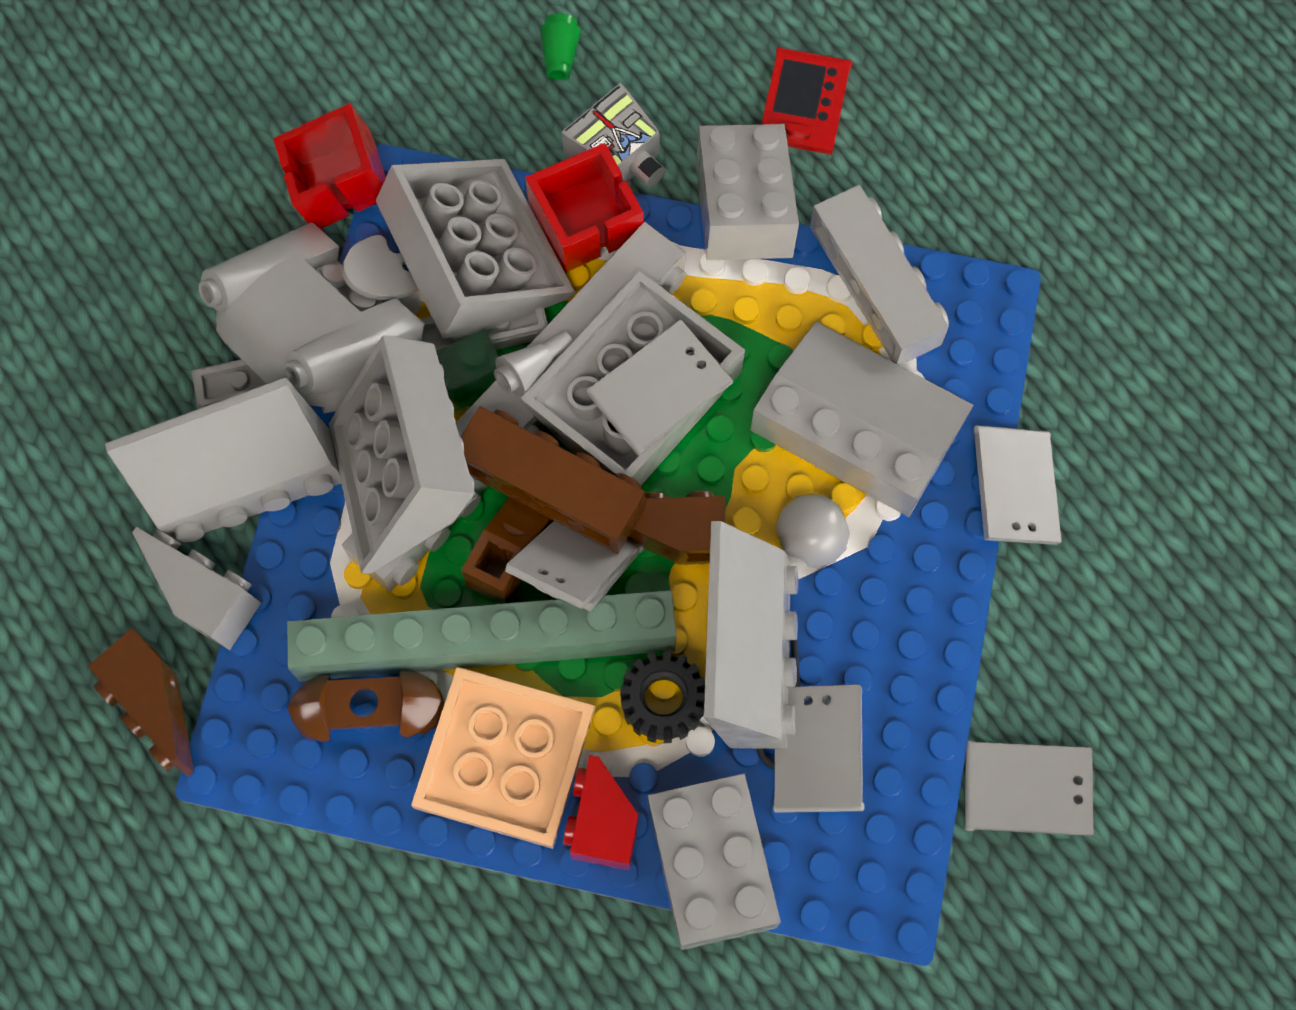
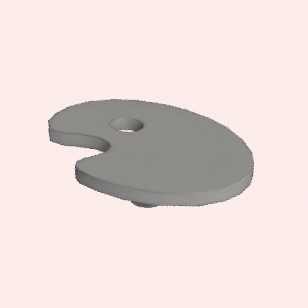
[342,235,419,300]

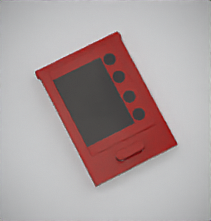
[761,47,853,155]

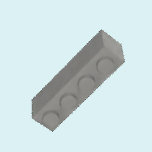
[810,185,949,366]

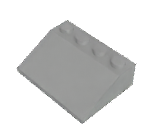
[376,159,575,339]
[520,270,745,485]
[751,322,974,517]
[329,335,475,574]
[105,377,341,543]
[704,521,798,749]

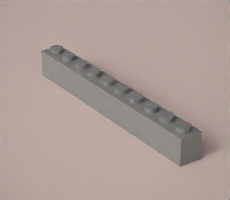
[342,222,686,592]

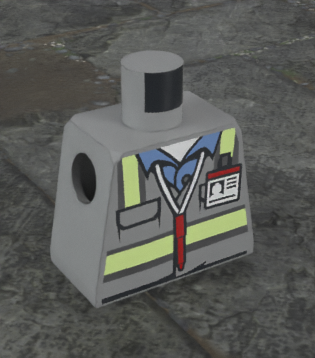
[561,83,665,188]

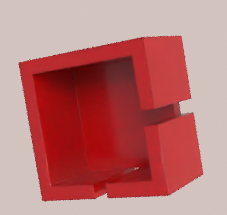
[273,103,386,229]
[525,143,644,272]

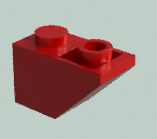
[563,755,639,870]

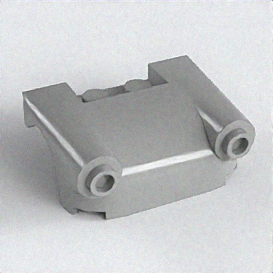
[199,222,425,414]

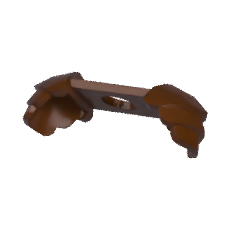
[287,670,445,742]

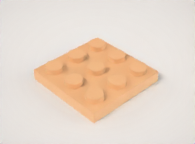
[411,667,595,849]

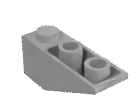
[132,527,261,650]

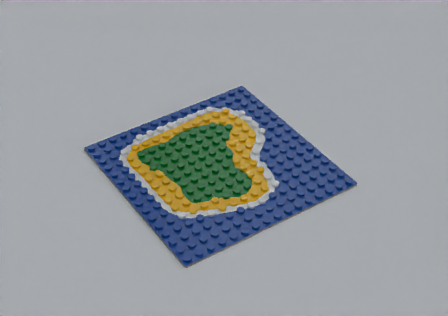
[175,144,1041,967]

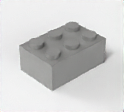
[696,124,799,260]
[648,774,781,951]

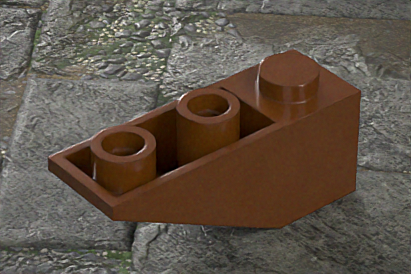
[628,491,726,565]
[461,497,554,604]
[88,628,194,777]

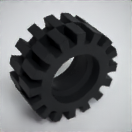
[620,651,705,744]

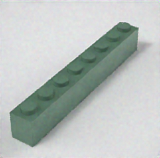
[287,590,676,682]

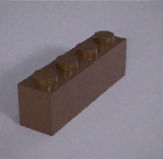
[460,406,646,554]

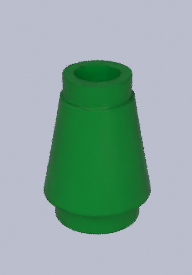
[540,14,581,80]

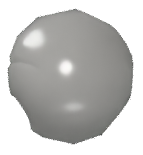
[776,494,850,568]

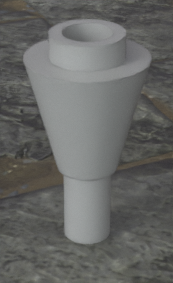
[494,331,573,396]

